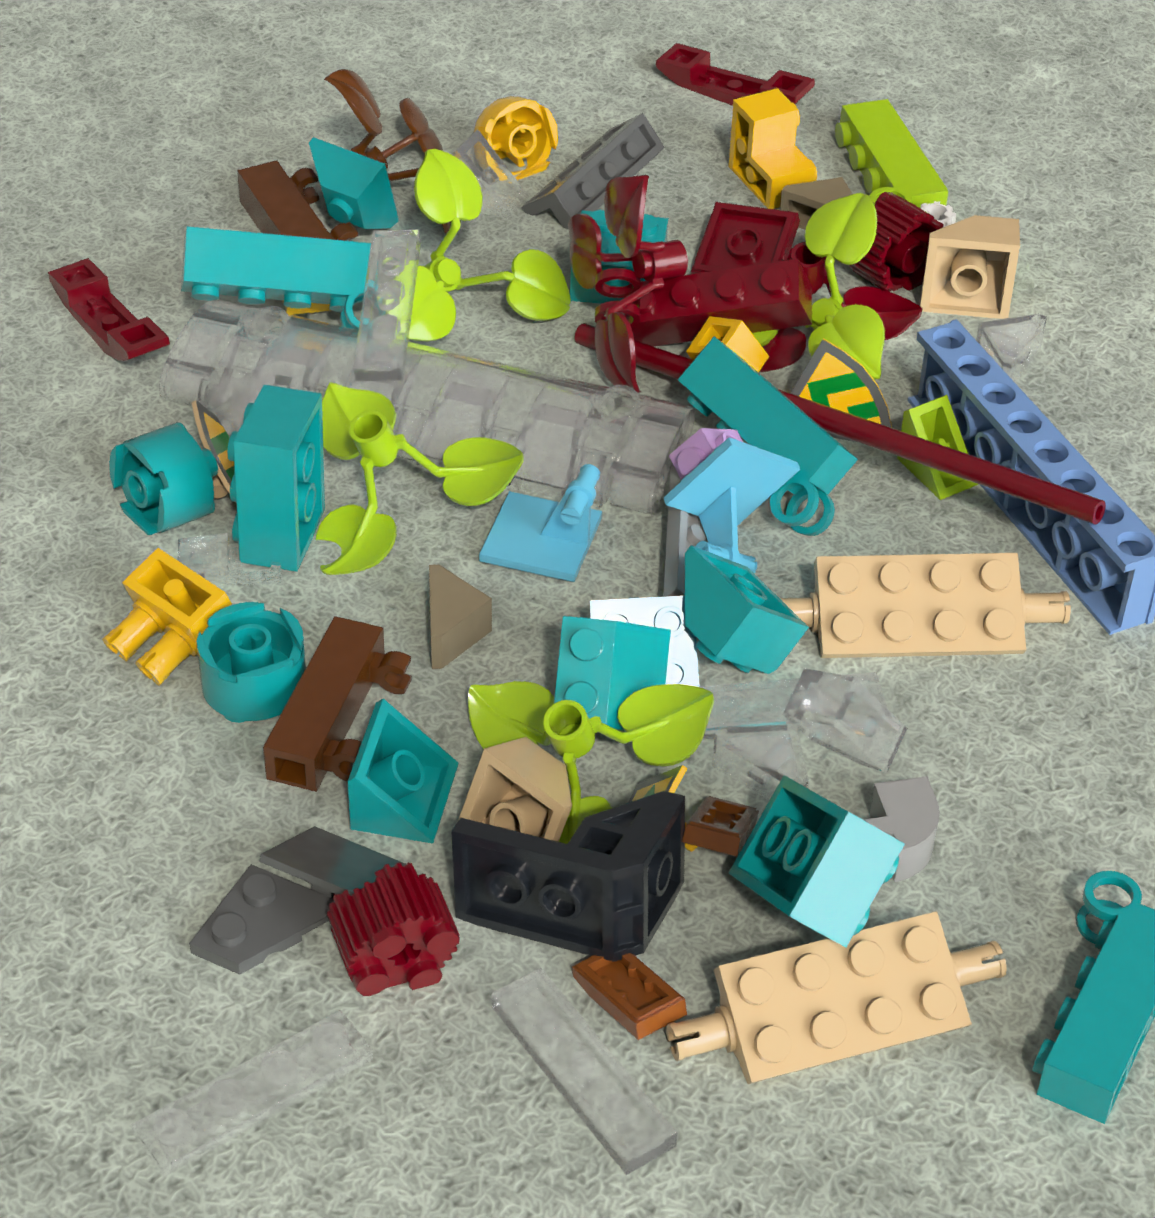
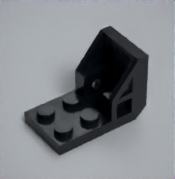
[451,791,685,962]

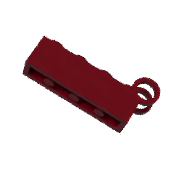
[595,259,812,346]

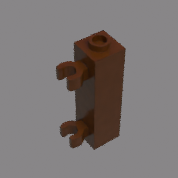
[237,160,358,241]
[263,616,412,792]

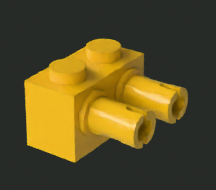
[102,548,232,686]

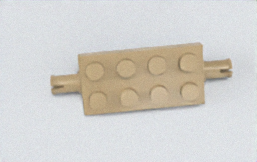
[780,553,1071,658]
[666,911,1007,1084]

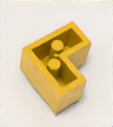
[728,88,817,209]

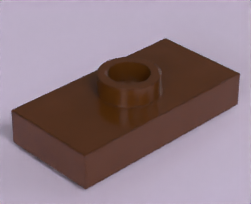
[682,796,759,857]

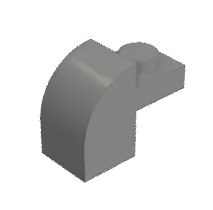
[864,776,940,882]

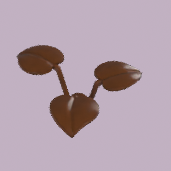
[324,69,461,235]

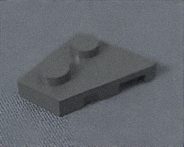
[189,864,335,975]

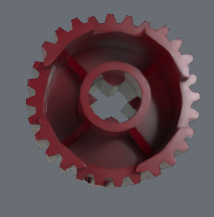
[849,192,944,292]
[327,862,460,996]

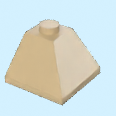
[920,215,1020,319]
[451,737,572,842]

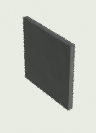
[259,826,406,898]

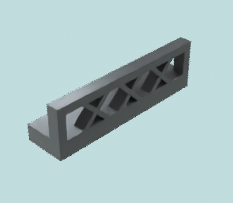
[521,113,665,230]

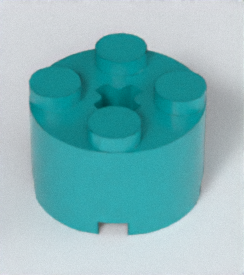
[109,422,218,535]
[197,602,306,723]

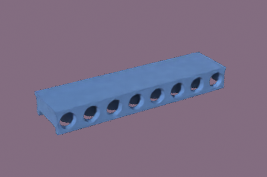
[908,319,1155,635]

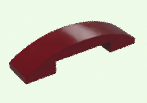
[656,43,815,106]
[48,258,170,361]

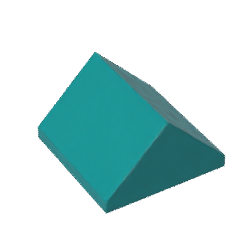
[348,698,459,843]

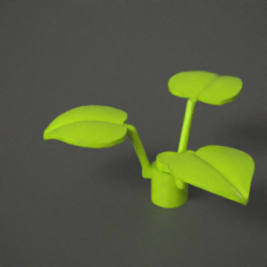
[386,149,571,342]
[752,193,885,379]
[315,382,524,575]
[468,681,714,844]

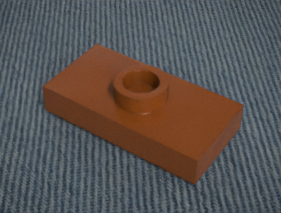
[572,953,687,1040]

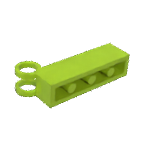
[835,99,949,208]

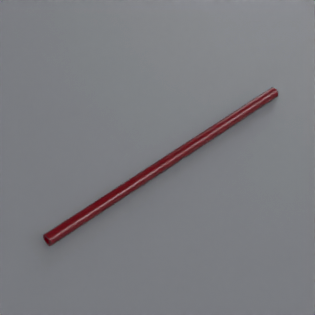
[575,323,1106,525]

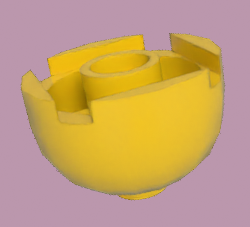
[473,96,558,182]

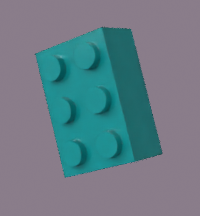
[227,384,325,572]
[729,775,905,948]

